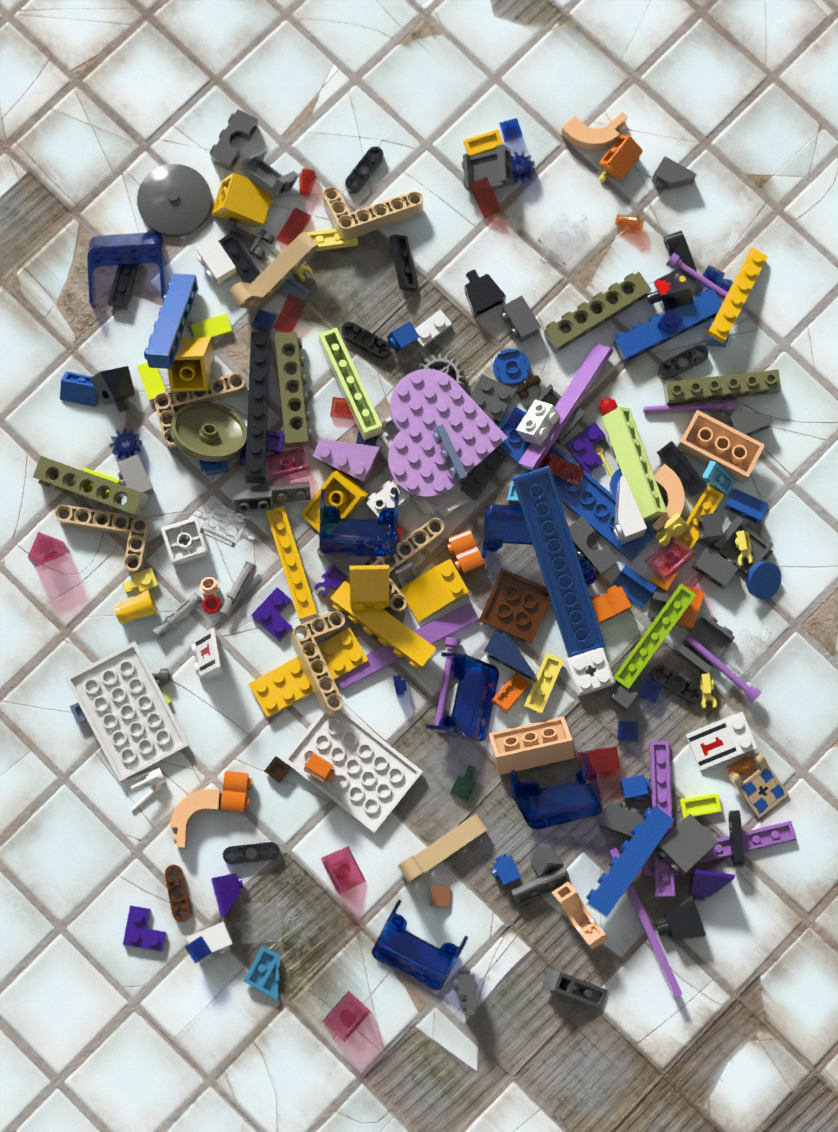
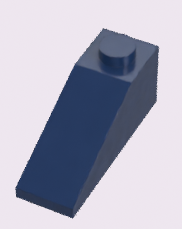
[484,631,538,682]

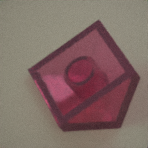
[266,447,310,481]
[28,532,71,567]
[645,537,696,584]
[320,846,366,895]
[322,991,371,1042]

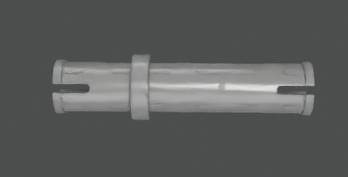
[219,561,257,617]
[152,592,203,639]

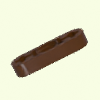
[165,865,191,922]

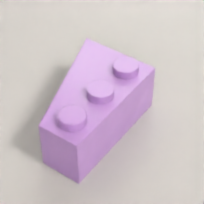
[312,439,383,481]

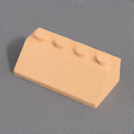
[678,410,765,483]
[488,717,575,775]

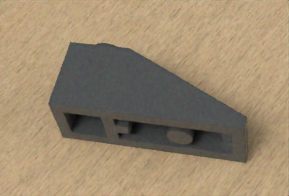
[542,968,608,1009]

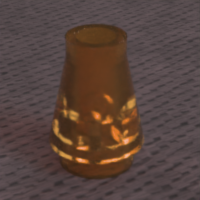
[615,214,644,234]
[726,756,757,775]

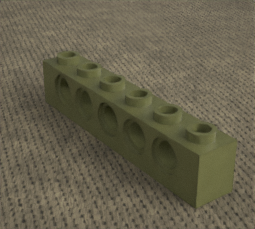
[544,272,652,353]
[274,332,312,448]
[663,369,781,405]
[33,456,149,518]

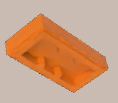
[491,672,531,713]

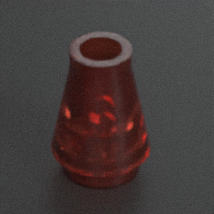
[299,169,317,197]

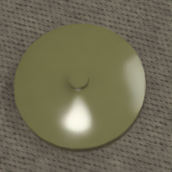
[170,402,247,462]

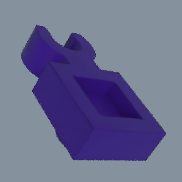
[314,565,348,598]

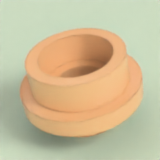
[200,577,219,596]

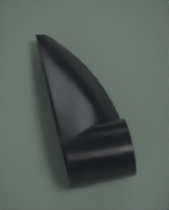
[663,230,697,281]

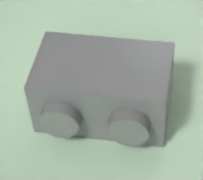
[116,454,154,495]

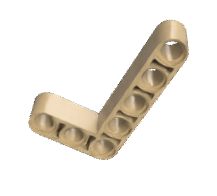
[323,187,423,240]
[228,231,318,309]
[154,373,246,449]
[55,505,150,574]
[371,518,444,614]
[290,611,345,716]
[398,814,488,884]

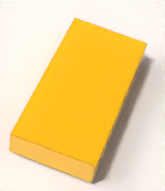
[463,129,503,156]

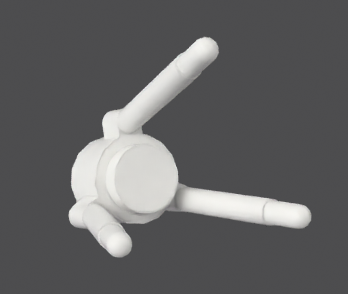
[121,768,166,812]

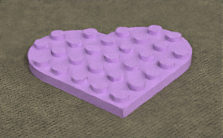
[388,369,508,498]

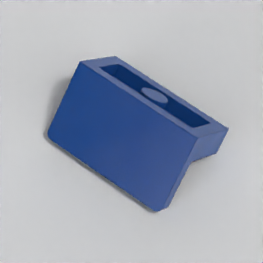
[60,371,98,407]
[724,488,768,525]
[611,565,657,608]

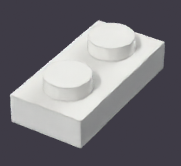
[415,310,452,348]

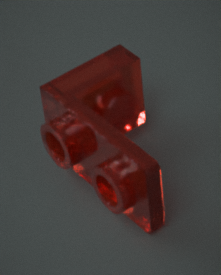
[538,454,584,486]

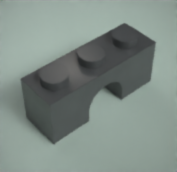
[210,109,258,172]
[569,516,619,577]

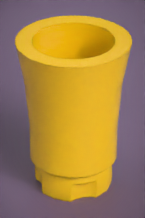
[114,589,158,624]

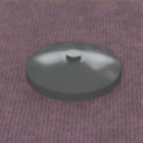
[137,164,212,237]

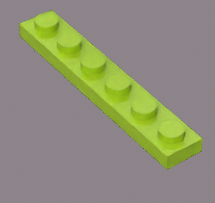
[613,584,697,689]

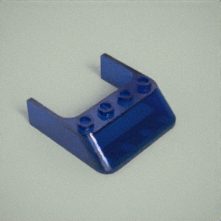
[87,232,167,308]

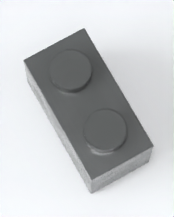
[501,295,541,343]
[692,546,738,590]
[599,801,644,838]

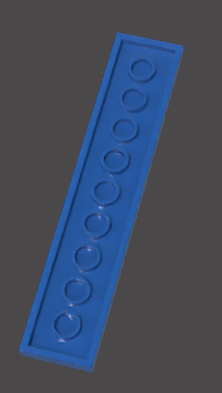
[498,410,657,562]
[512,466,606,658]

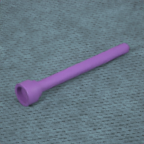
[666,253,746,310]
[643,398,734,414]
[685,635,762,704]
[434,637,461,730]

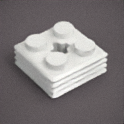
[161,517,209,566]
[566,647,615,696]

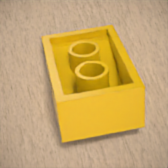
[300,470,369,539]
[400,559,469,623]
[350,565,389,610]

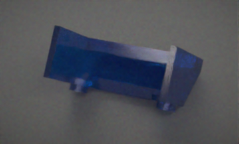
[319,489,399,557]
[482,505,533,558]
[426,652,499,742]
[511,752,603,829]
[372,899,469,991]

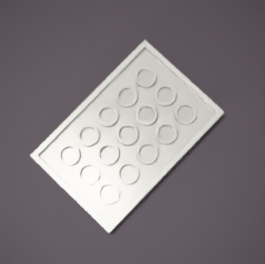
[66,642,189,782]
[283,702,423,833]

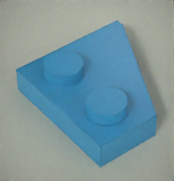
[243,946,280,1000]

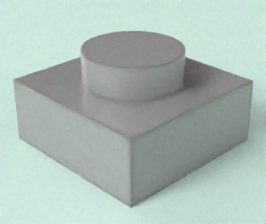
[394,561,419,587]

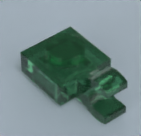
[450,765,476,801]

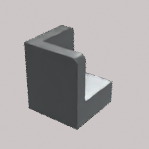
[648,591,672,618]
[610,684,638,712]
[530,847,564,877]

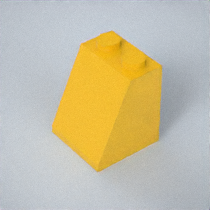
[211,173,274,228]
[167,337,213,392]

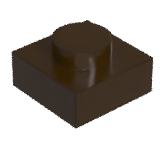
[264,756,291,784]

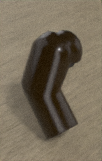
[516,375,541,400]

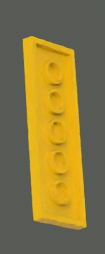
[249,628,369,718]

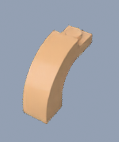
[561,112,628,150]
[651,464,685,533]
[170,789,221,849]
[552,882,608,950]

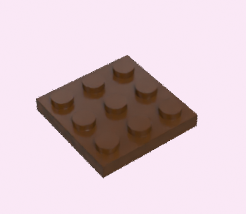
[479,568,550,644]

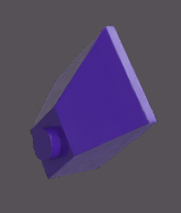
[688,870,735,901]
[211,873,244,919]

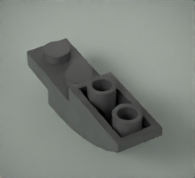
[233,478,311,513]

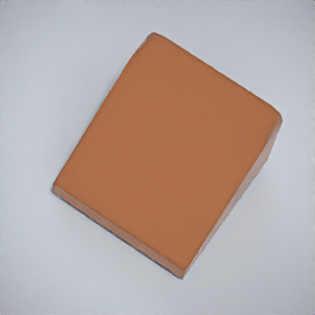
[430,886,451,907]

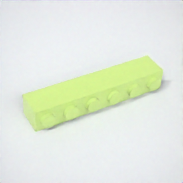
[319,327,382,440]
[602,407,667,521]

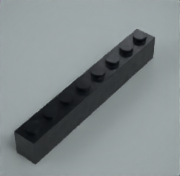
[245,332,271,484]

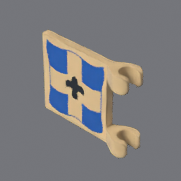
[728,753,789,818]

